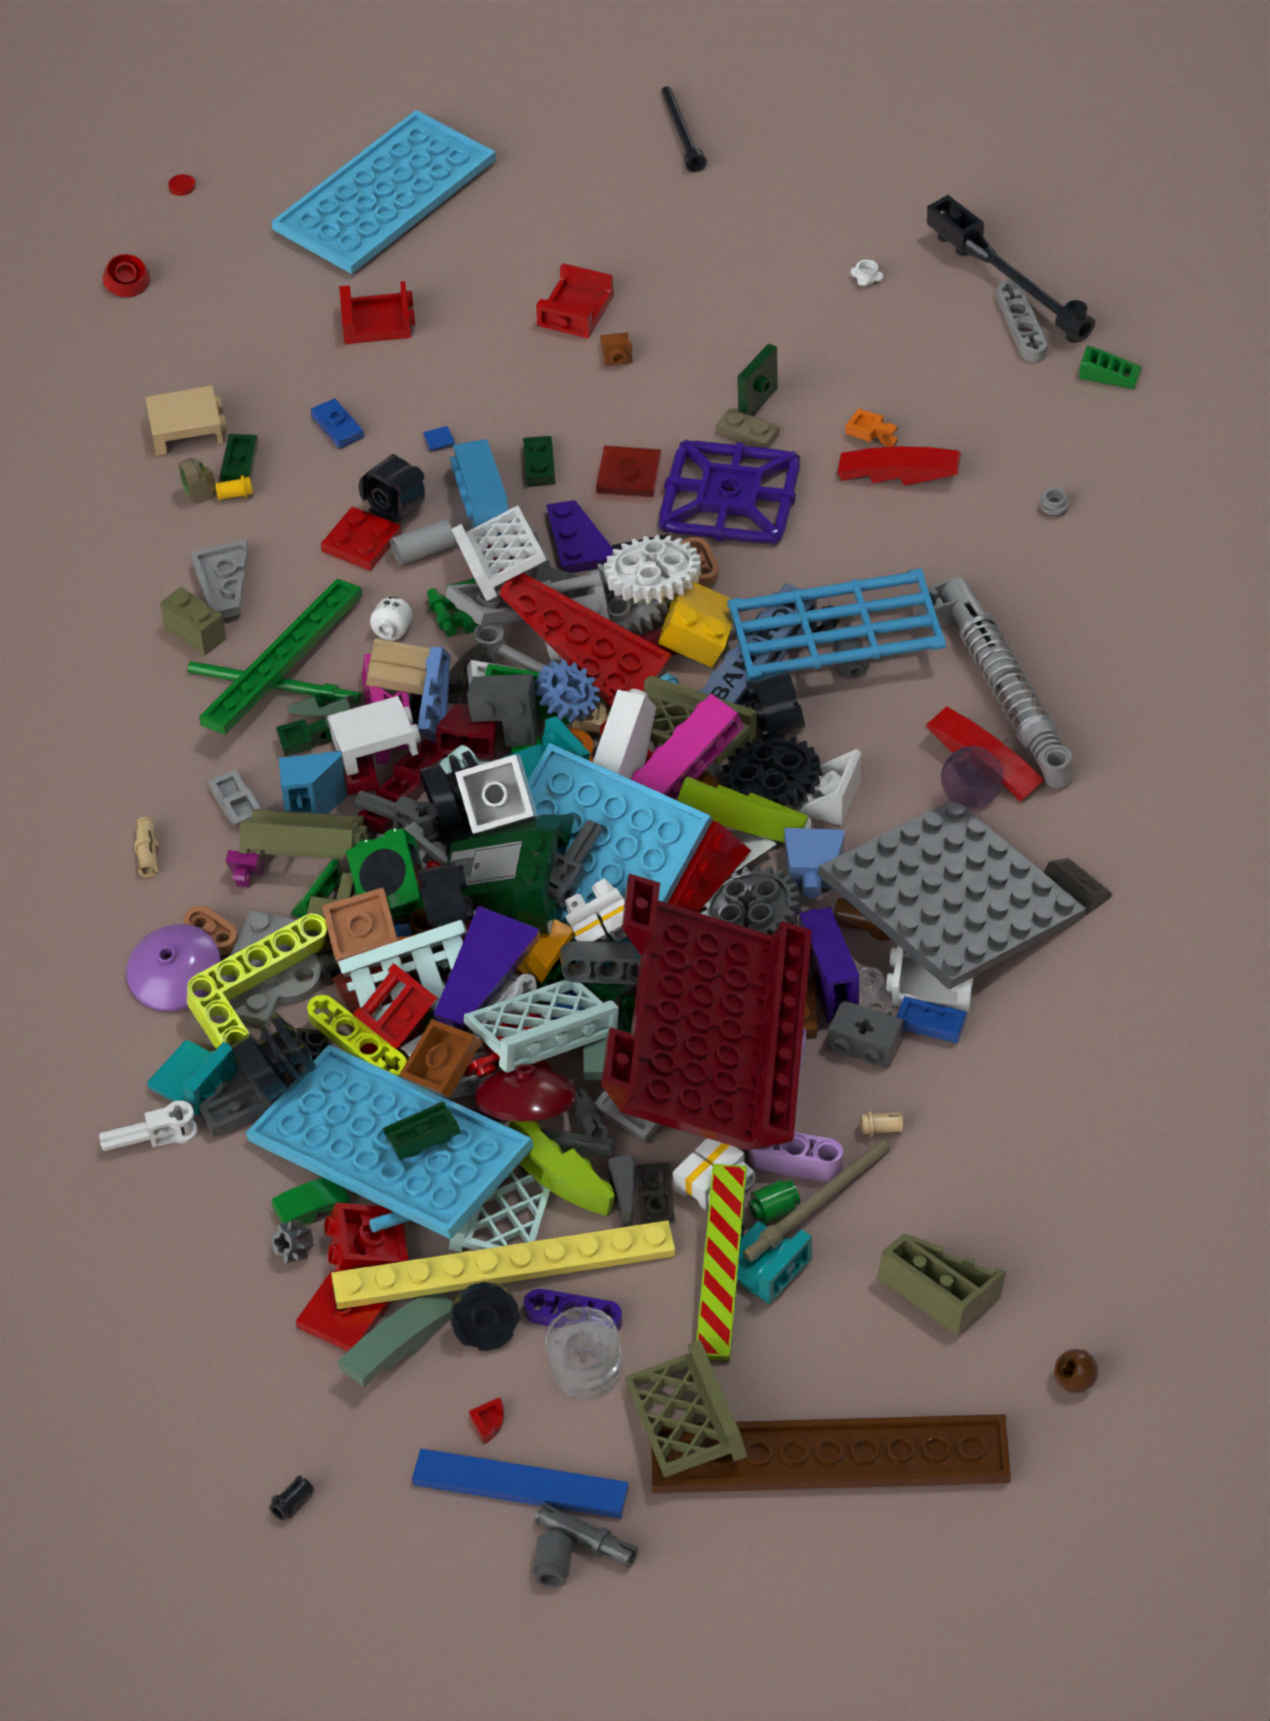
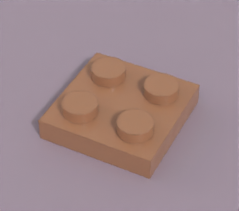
[322,888,398,966]

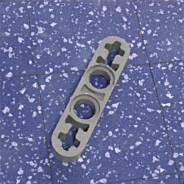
[997,280,1047,363]

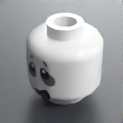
[370,597,413,641]

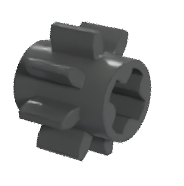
[271,1220,314,1263]

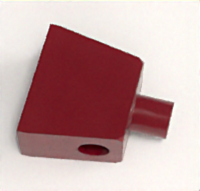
[436,704,497,761]

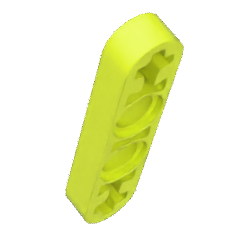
[307,995,407,1077]

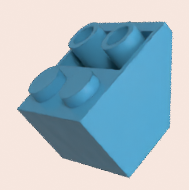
[279,751,347,814]

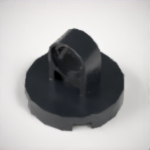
[450,1282,520,1351]

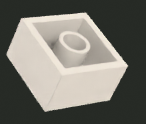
[455,754,538,834]

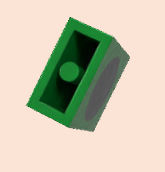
[346,828,425,921]

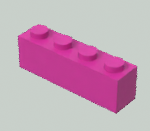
[631,694,745,800]

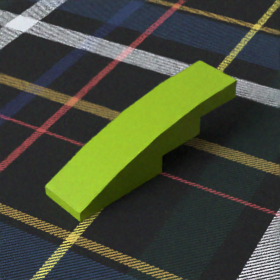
[677,776,809,843]

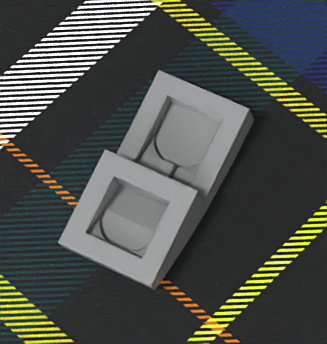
[208,769,261,827]

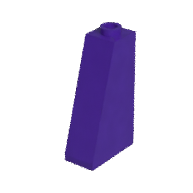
[434,906,540,1032]
[799,907,859,1022]

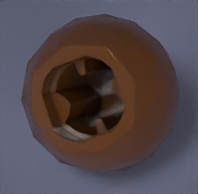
[1054,1349,1098,1393]

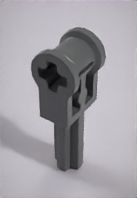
[355,791,439,843]
[547,820,602,909]

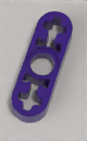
[524,1289,622,1336]

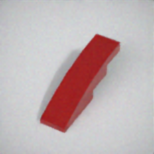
[838,446,961,486]
[925,706,1044,802]

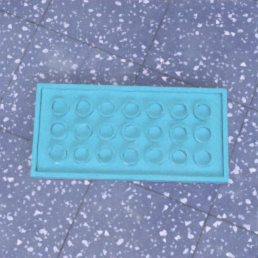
[271,110,496,274]
[246,1045,534,1240]

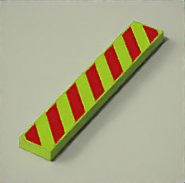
[696,1164,747,1361]

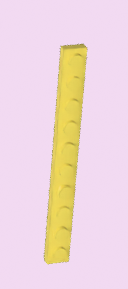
[332,1221,675,1309]

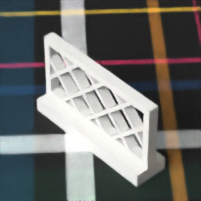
[451,506,546,601]

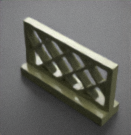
[643,675,757,764]
[624,1340,747,1478]

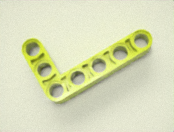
[186,914,327,1065]

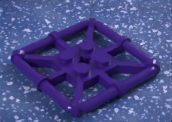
[658,439,800,545]

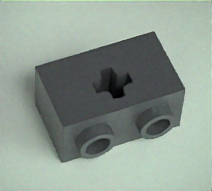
[828,1000,904,1068]

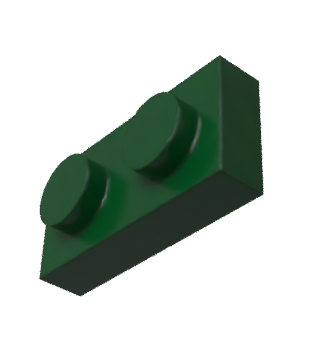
[220,434,258,482]
[523,436,556,486]

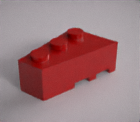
[668,821,751,912]

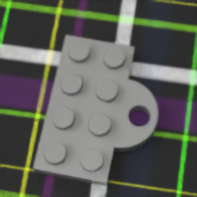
[214,910,322,1027]

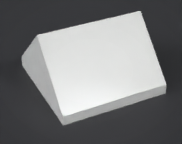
[796,749,861,826]

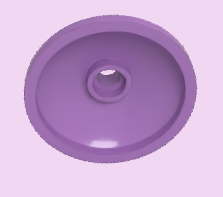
[126,924,221,1012]

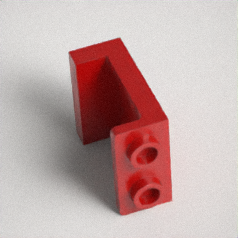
[536,263,614,339]
[339,281,416,344]

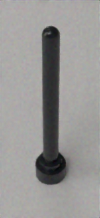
[661,86,707,172]

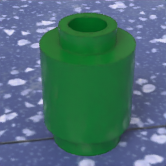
[748,1179,801,1223]

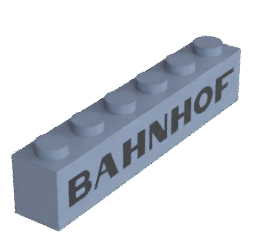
[697,583,817,707]

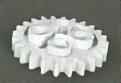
[604,535,701,604]

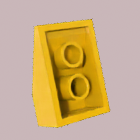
[657,583,732,668]

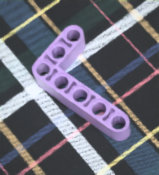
[747,1027,843,1182]

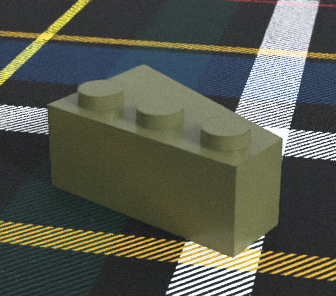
[878,1233,1006,1336]

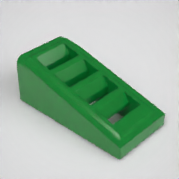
[1079,346,1142,389]

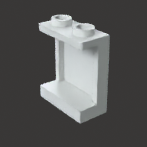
[327,696,421,776]
[886,945,974,1013]

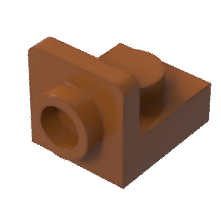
[600,332,633,366]

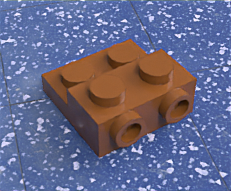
[399,1019,482,1098]

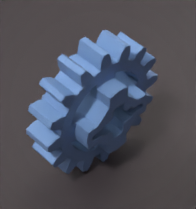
[534,659,600,723]

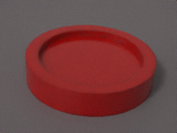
[168,174,196,196]

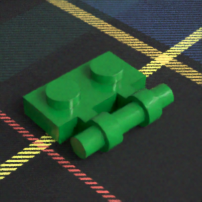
[426,578,480,637]

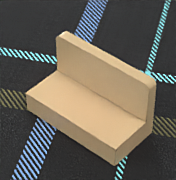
[366,639,430,695]

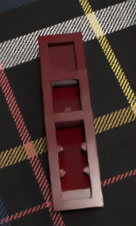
[358,739,448,834]

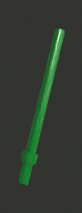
[187,661,361,704]

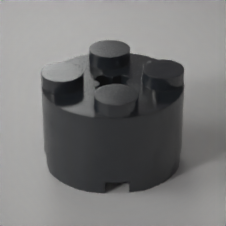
[358,454,425,523]
[746,671,805,741]
[417,862,474,930]

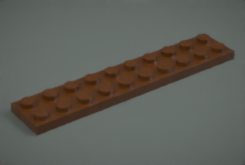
[651,1414,1011,1493]

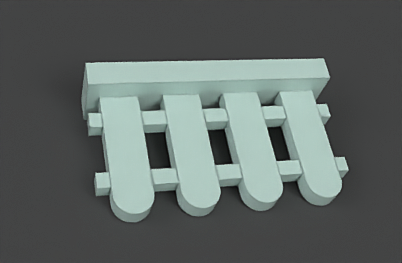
[338,920,468,1021]

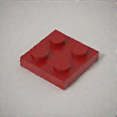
[321,506,402,571]

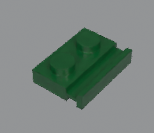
[382,1101,461,1161]

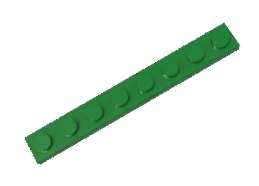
[199,578,362,735]

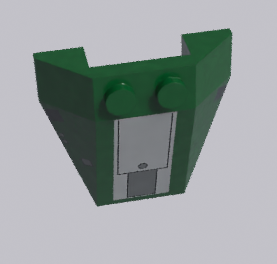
[447,814,574,934]

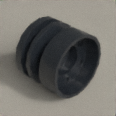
[419,750,478,831]
[231,1013,317,1101]

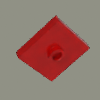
[295,1270,391,1351]

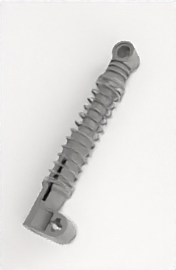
[917,577,1074,788]

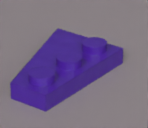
[546,500,614,573]

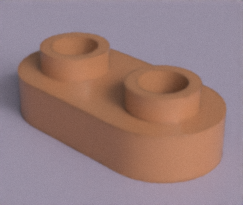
[682,537,719,587]
[183,906,238,955]

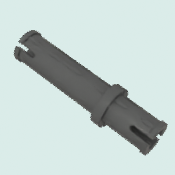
[534,1502,639,1568]

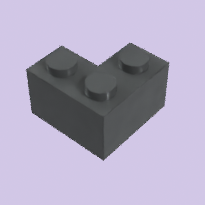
[467,674,541,747]

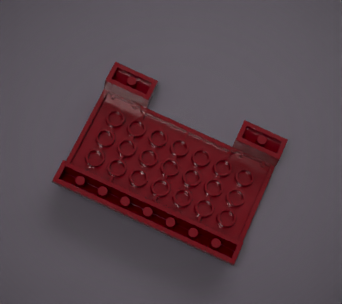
[601,873,812,1150]

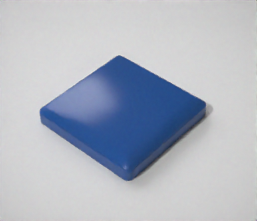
[423,426,455,451]

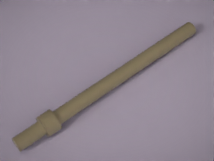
[743,1139,890,1262]

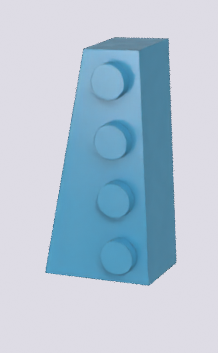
[450,439,510,548]

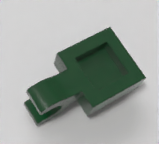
[276,718,332,757]

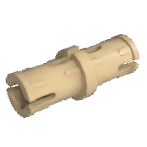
[134,817,159,877]

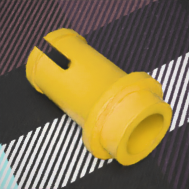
[215,475,253,501]

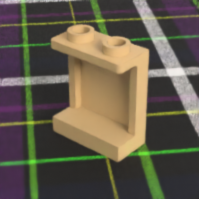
[145,385,227,456]

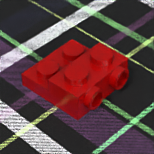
[324,1203,409,1272]

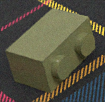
[160,587,226,656]

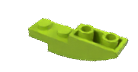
[508,1121,615,1216]

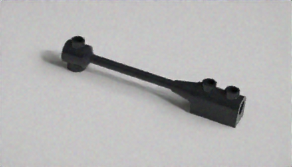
[927,195,1095,343]

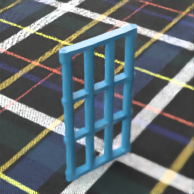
[727,568,946,681]

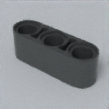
[559,941,641,985]

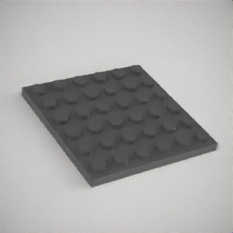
[817,798,1087,990]

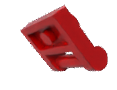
[353,963,439,1050]

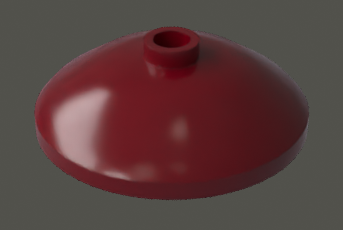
[475,1064,576,1121]

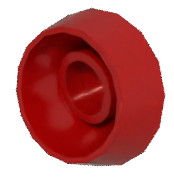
[102,254,151,297]

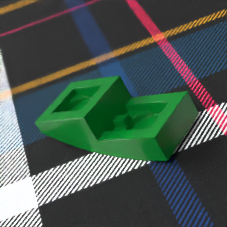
[271,1178,351,1225]

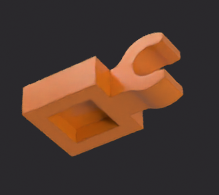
[845,408,898,447]

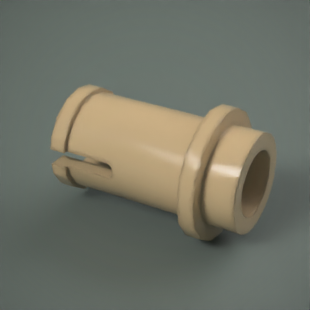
[860,1110,903,1137]

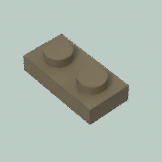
[716,408,780,448]

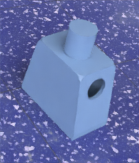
[785,828,845,899]

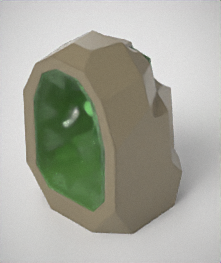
[178,458,217,504]

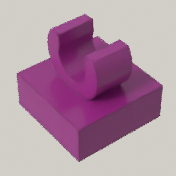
[225,850,264,888]

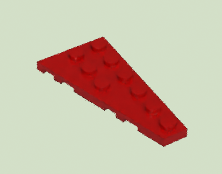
[499,573,672,708]

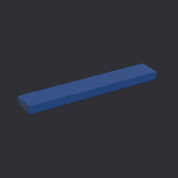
[412,1448,629,1519]

